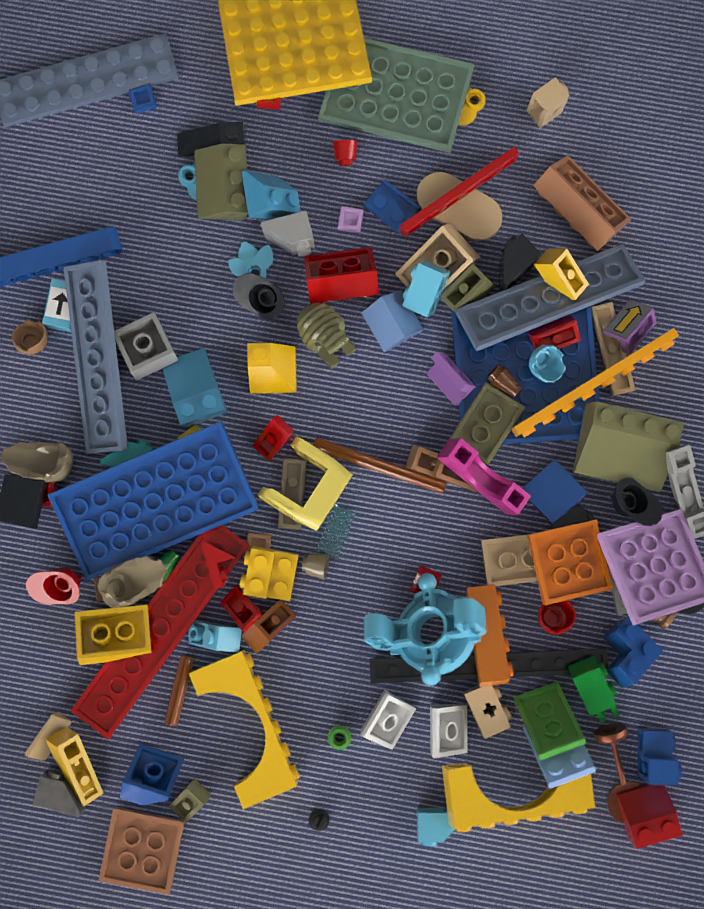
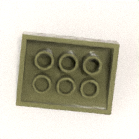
[572,401,684,492]

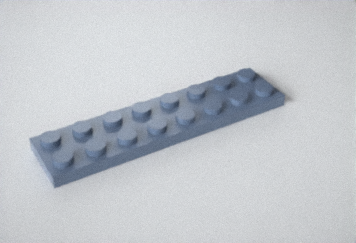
[0,33,179,128]
[456,244,645,351]
[64,260,128,454]

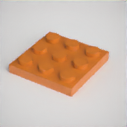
[527,519,613,605]

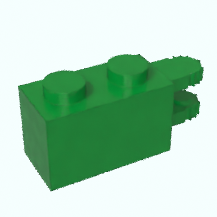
[568,655,620,723]

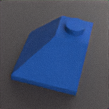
[120,744,184,806]

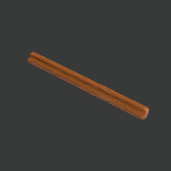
[313,438,446,493]

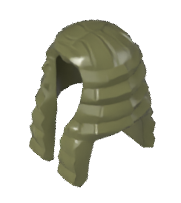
[296,303,357,369]

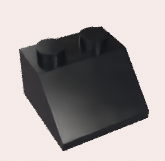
[498,233,541,293]

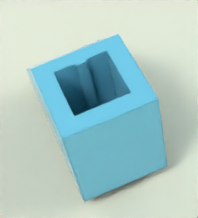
[188,621,242,652]

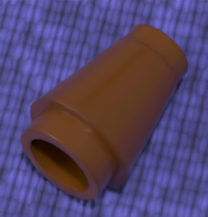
[486,364,522,397]

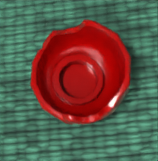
[537,600,576,635]

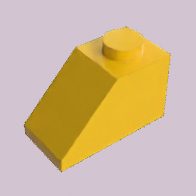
[534,248,589,300]

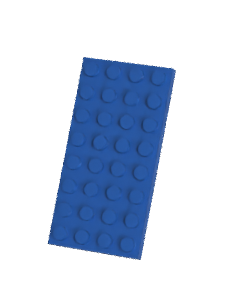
[48,421,260,581]

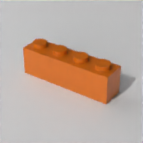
[466,585,513,687]

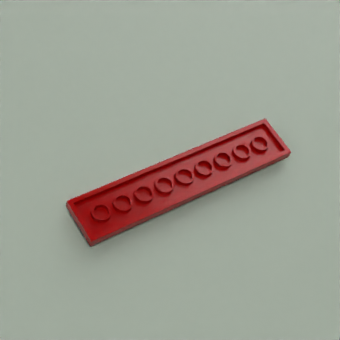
[70,525,250,739]

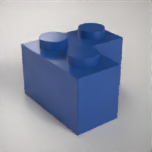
[603,616,663,688]
[637,728,682,785]

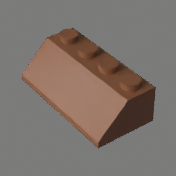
[533,155,632,251]

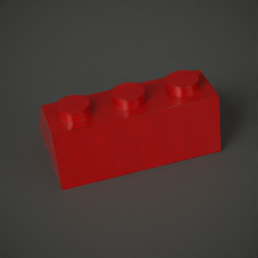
[304,247,379,304]

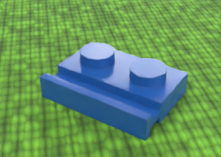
[364,179,420,234]

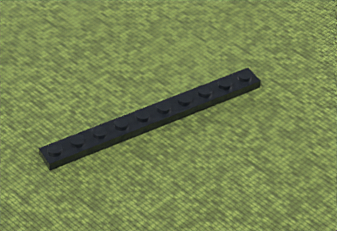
[370,648,608,683]

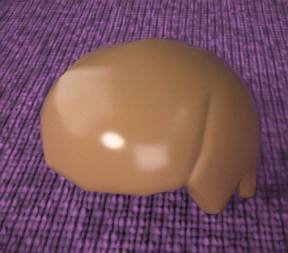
[12,319,48,355]

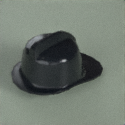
[233,273,284,319]
[610,478,663,526]

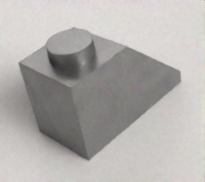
[32,770,86,817]

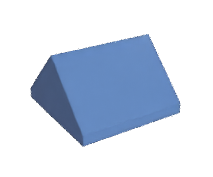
[361,290,424,353]

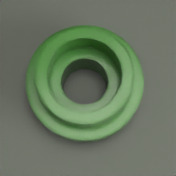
[328,725,351,750]

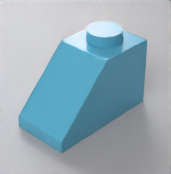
[417,808,455,846]

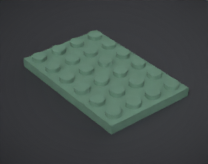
[318,38,475,153]

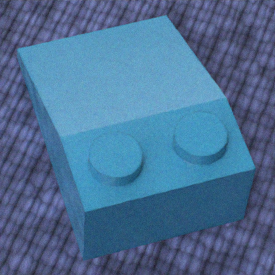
[162,348,228,428]

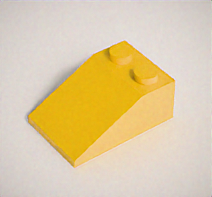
[75,605,151,665]

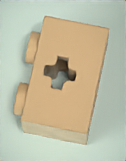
[526,77,570,128]
[463,685,512,739]

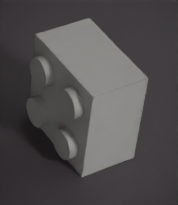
[114,312,179,381]

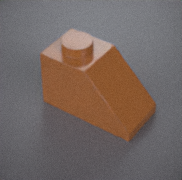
[241,600,296,654]

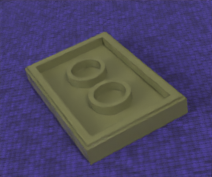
[447,382,525,466]

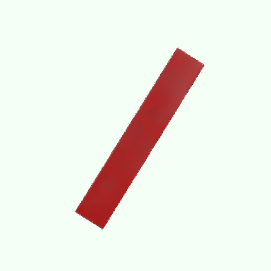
[399,147,519,237]

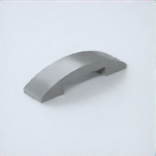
[666,444,704,539]

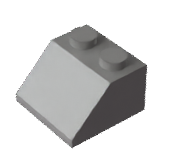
[261,211,315,256]

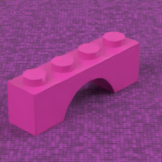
[437,438,531,515]

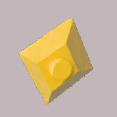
[247,343,297,394]

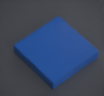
[522,459,588,525]

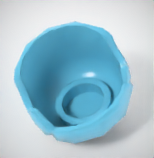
[529,345,566,383]

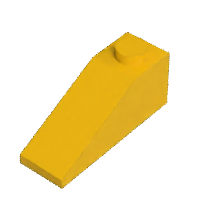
[45,726,103,807]

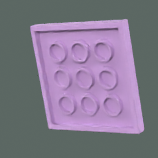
[596,509,704,625]

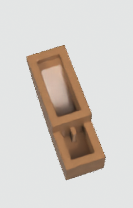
[405,446,477,492]

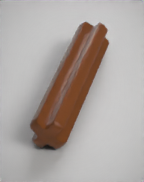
[164,656,194,726]

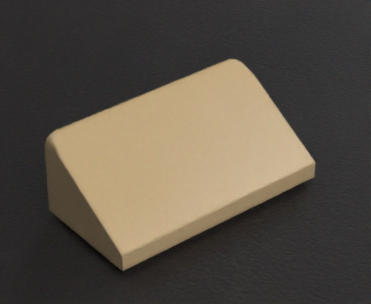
[25,712,72,761]

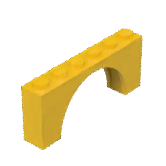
[189,650,300,809]
[442,749,595,832]

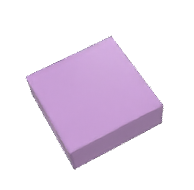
[338,206,364,234]

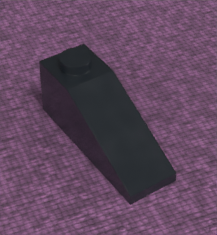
[177,121,246,157]

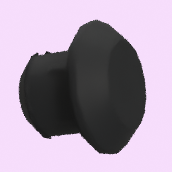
[309,809,330,831]

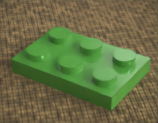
[513,681,586,760]

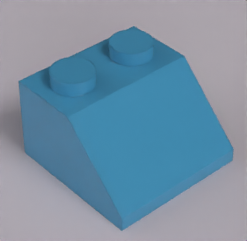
[242,170,301,220]

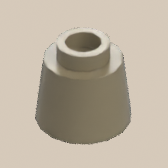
[302,554,329,580]

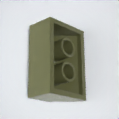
[194,143,248,220]

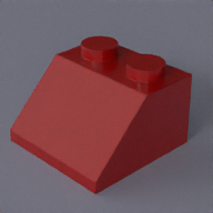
[616,784,683,849]

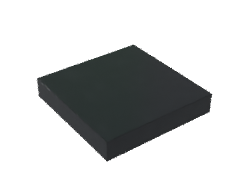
[0,474,47,529]

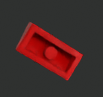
[528,315,581,350]

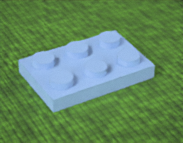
[522,724,596,789]

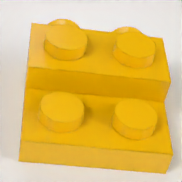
[239,546,299,601]

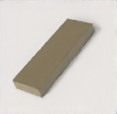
[278,458,307,530]

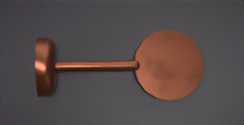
[594,724,641,823]

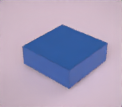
[128,84,158,114]

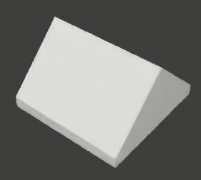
[361,689,416,750]
[430,704,467,758]

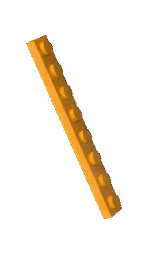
[511,328,679,438]

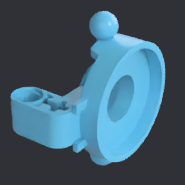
[364,573,486,685]

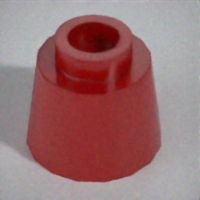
[333,140,358,167]

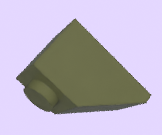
[440,263,495,313]

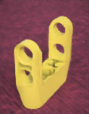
[257,437,353,531]

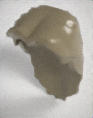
[0,442,73,482]
[97,555,167,608]

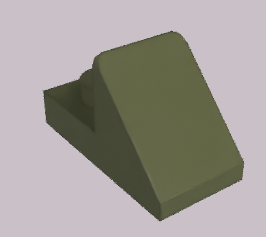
[169,779,211,823]

